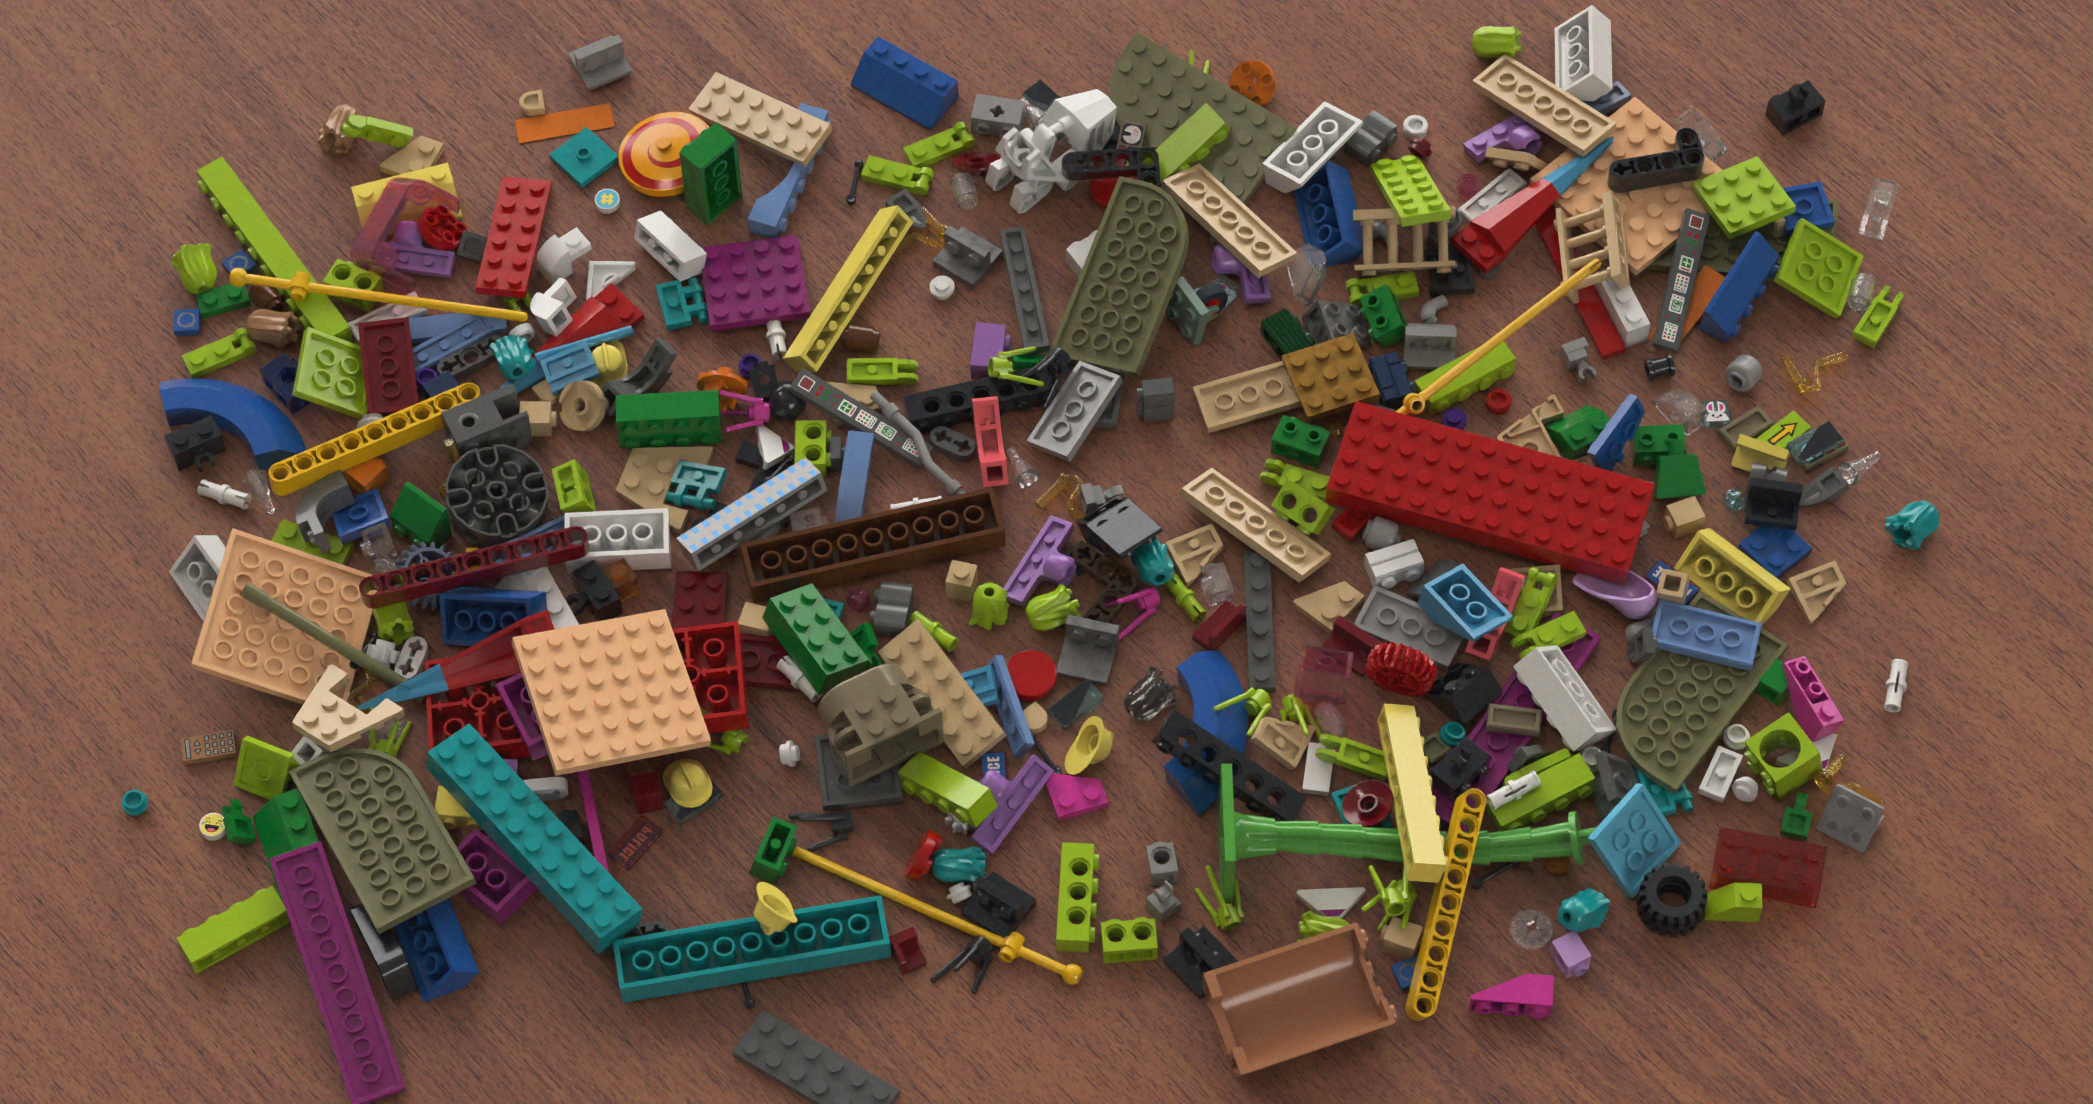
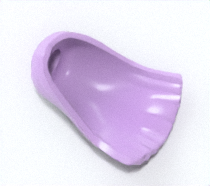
[1573,570,1657,620]

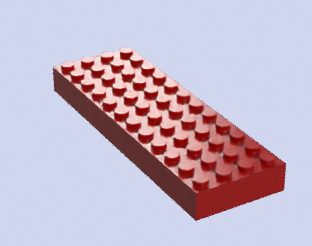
[1325,401,1655,586]
[425,621,750,759]

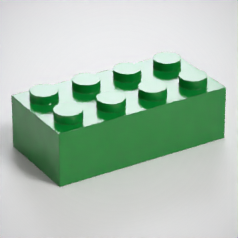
[679,122,743,226]
[616,390,722,449]
[762,583,869,695]

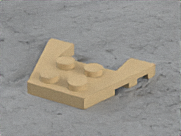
[1496,394,1595,467]
[616,446,714,535]
[292,664,405,753]

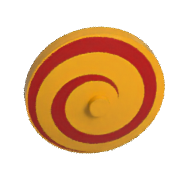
[618,112,709,197]

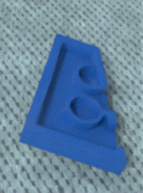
[1587,393,1645,471]

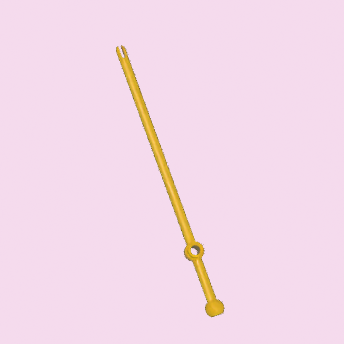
[1395,259,1601,415]
[229,268,528,322]
[792,846,1083,985]

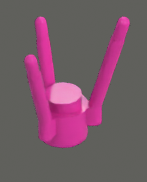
[719,390,770,432]
[1103,586,1160,641]

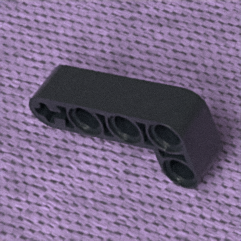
[1607,128,1705,193]
[1061,147,1161,188]
[349,903,417,1001]

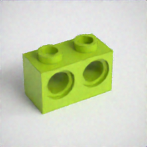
[322,259,384,313]
[795,420,832,477]
[552,459,596,514]
[1271,479,1335,535]
[1101,917,1158,964]

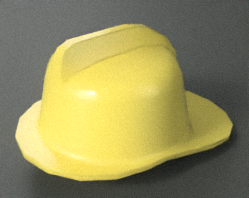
[591,340,628,388]
[1064,716,1114,775]
[663,759,713,808]
[754,882,798,935]

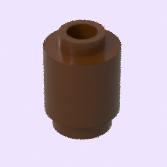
[249,285,285,312]
[842,324,880,352]

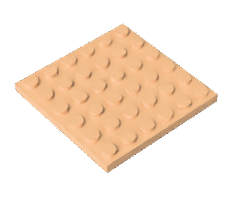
[1529,97,1722,276]
[190,528,377,705]
[512,609,711,776]

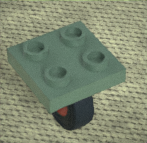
[1166,276,1228,346]

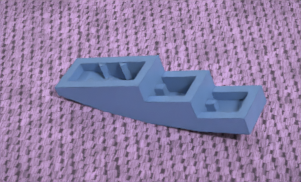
[835,431,874,522]

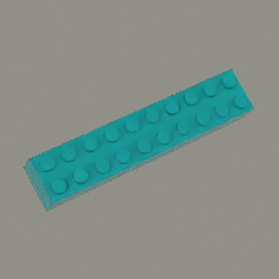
[426,723,642,954]
[612,895,891,1003]

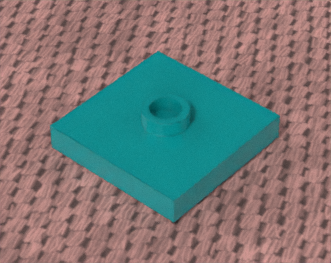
[549,127,619,189]

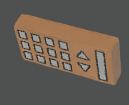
[180,730,237,766]

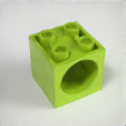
[1744,712,1823,800]

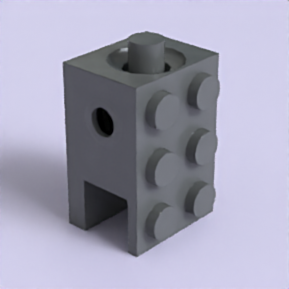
[441,384,533,460]

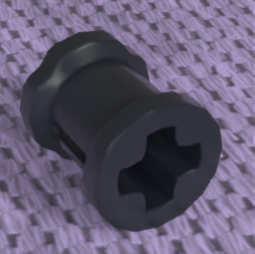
[1644,354,1675,381]

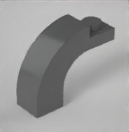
[602,338,678,417]
[295,470,355,554]

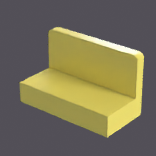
[1731,434,1790,472]

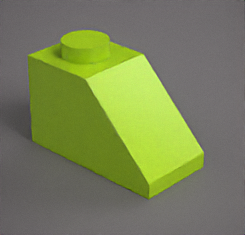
[1704,883,1762,922]

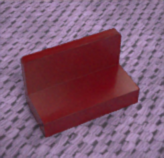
[1192,600,1247,651]
[1321,615,1382,676]

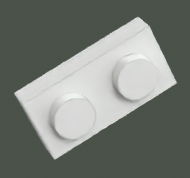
[1698,746,1743,803]

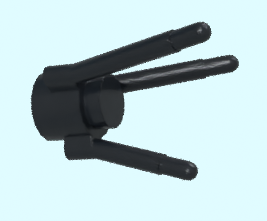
[1015,347,1070,410]
[788,811,853,852]
[930,936,994,993]

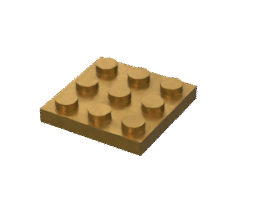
[1282,333,1380,422]

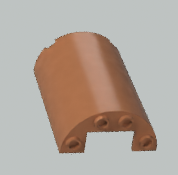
[1203,922,1397,1077]

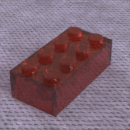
[1709,827,1827,908]

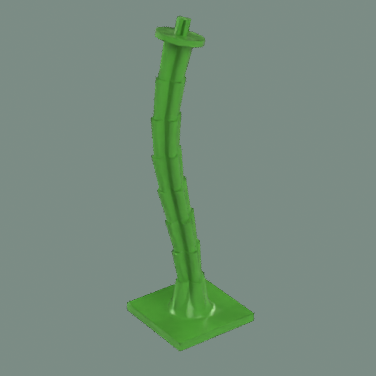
[1218,764,1596,904]

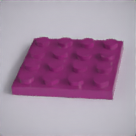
[701,234,810,331]

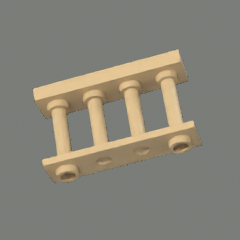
[1554,191,1630,304]
[1353,205,1457,277]

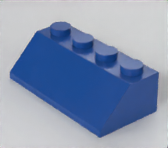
[851,36,959,131]
[1293,160,1363,268]
[1699,231,1779,344]
[439,587,547,646]
[394,898,479,1002]

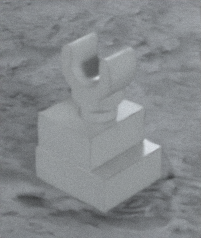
[1559,337,1596,384]
[1079,483,1124,516]
[1145,880,1181,924]

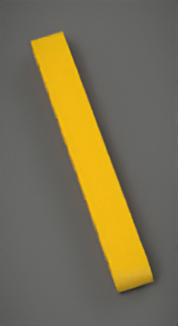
[268,383,481,496]
[1405,788,1486,1021]

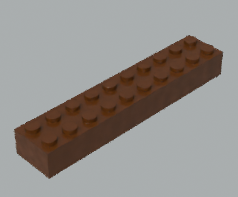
[740,487,1006,603]

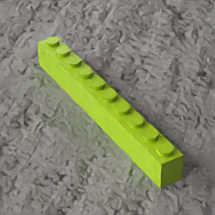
[196,157,353,342]

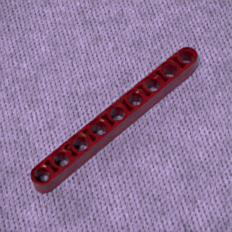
[359,526,590,609]

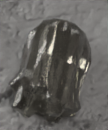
[1124,666,1178,722]

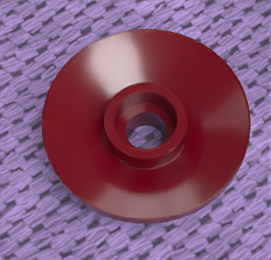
[951,152,1001,177]
[1342,780,1394,827]

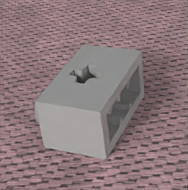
[971,94,1025,138]

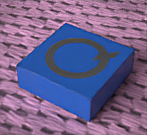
[221,249,257,275]
[173,309,201,336]
[1391,956,1427,992]

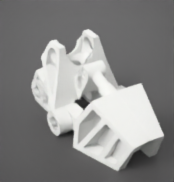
[985,89,1117,214]

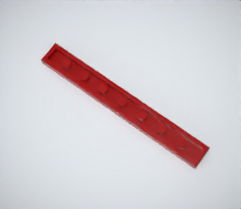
[1534,205,1626,360]

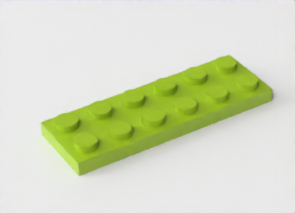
[1370,155,1451,227]

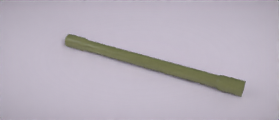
[240,582,426,704]

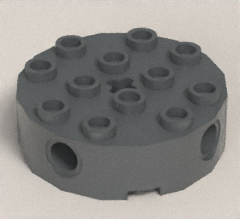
[445,444,549,548]

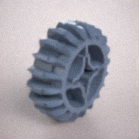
[394,541,455,611]

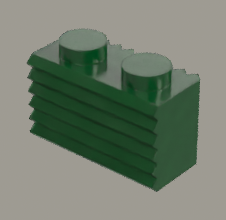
[1260,308,1315,361]

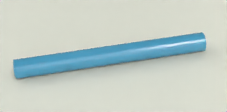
[534,325,634,363]

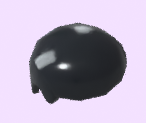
[769,381,807,421]

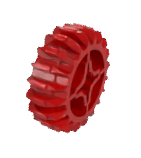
[1365,642,1437,697]

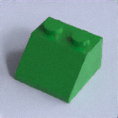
[1544,405,1610,460]
[390,481,452,549]

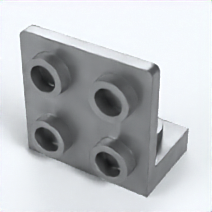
[1302,300,1372,348]
[1057,615,1119,685]

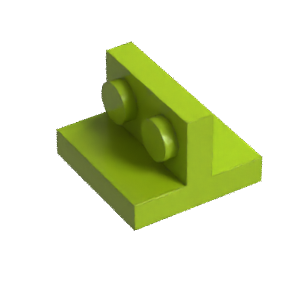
[233,735,300,800]

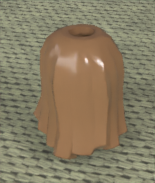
[318,104,360,155]
[246,308,301,348]

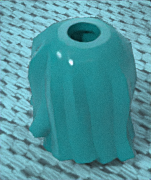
[489,334,534,381]
[1885,500,1940,550]
[1129,539,1175,587]
[932,845,987,883]
[1557,888,1610,932]

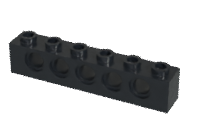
[903,367,1059,434]
[1151,710,1307,821]

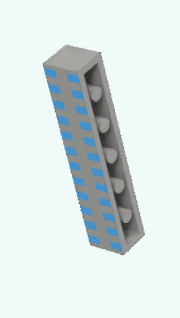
[676,457,828,572]

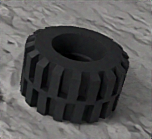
[1637,862,1708,937]

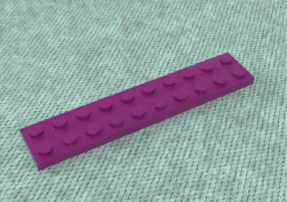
[1431,612,1601,832]
[269,841,406,1104]

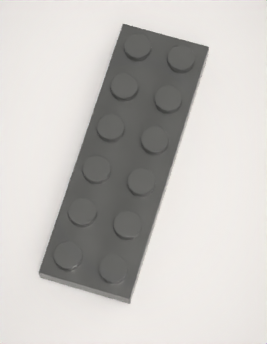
[732,1010,900,1104]

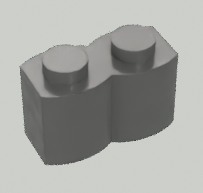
[1343,110,1398,167]
[1136,377,1175,423]
[870,581,914,637]

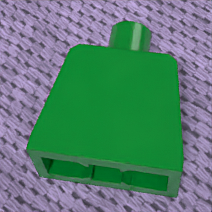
[1653,439,1706,499]

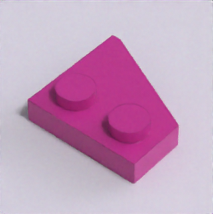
[1045,773,1109,822]

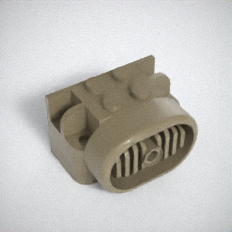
[818,664,944,788]

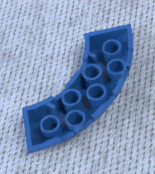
[159,378,306,471]
[1164,650,1249,817]

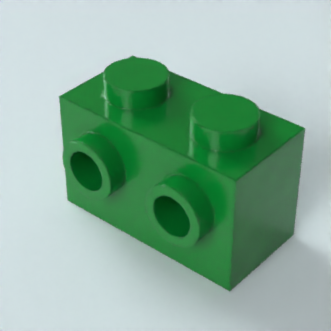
[1360,284,1408,348]
[1271,415,1331,469]
[1630,424,1686,467]
[749,816,798,884]

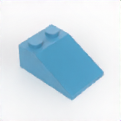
[1418,564,1513,642]

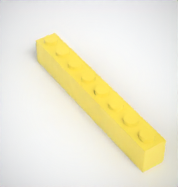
[783,205,913,374]
[1377,703,1448,883]

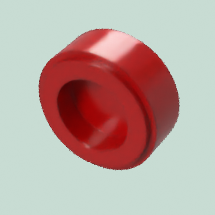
[1485,389,1511,415]

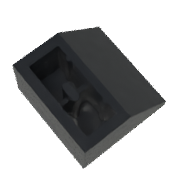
[1424,662,1503,724]

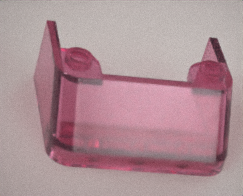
[350,177,460,293]

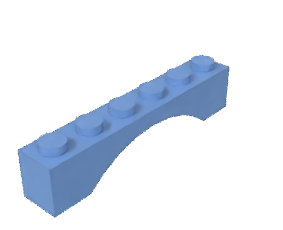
[748,103,832,238]

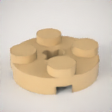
[559,380,609,431]

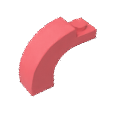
[972,396,1009,487]
[1465,567,1525,661]

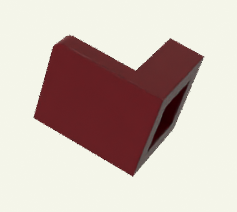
[630,771,664,815]
[889,927,927,975]

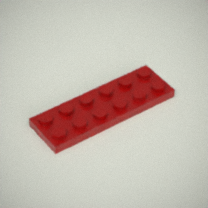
[475,176,552,298]

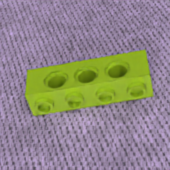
[1056,842,1099,953]

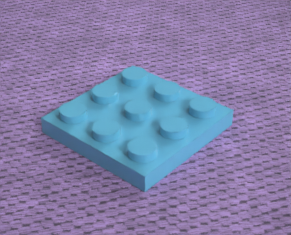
[1587,783,1681,898]

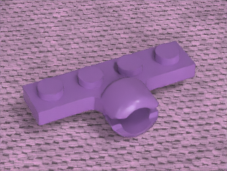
[1463,114,1542,163]
[352,220,456,279]
[1212,244,1271,304]
[1003,515,1077,608]
[970,754,1055,855]

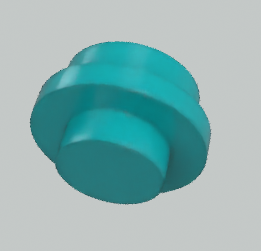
[1439,722,1466,747]
[121,790,148,816]

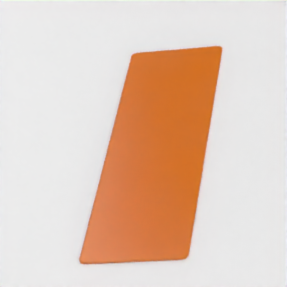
[515,103,615,143]
[1648,265,1725,353]

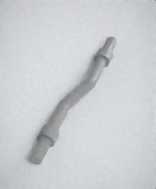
[870,391,966,496]

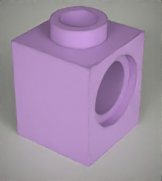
[1549,931,1592,979]

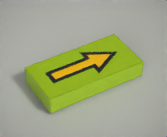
[1756,410,1811,449]

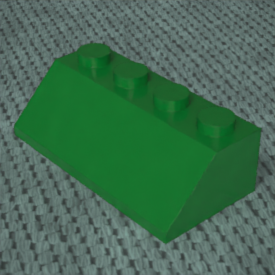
[252,788,319,903]

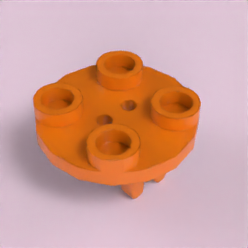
[1229,60,1277,107]
[697,367,748,412]

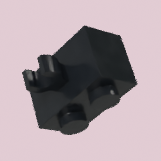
[1765,80,1826,136]
[164,415,226,472]
[565,560,623,622]
[1430,737,1490,802]

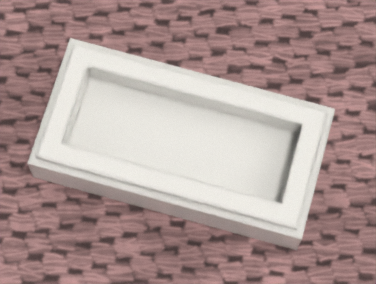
[1302,742,1335,796]

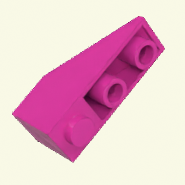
[1782,656,1844,742]
[1469,974,1554,1019]

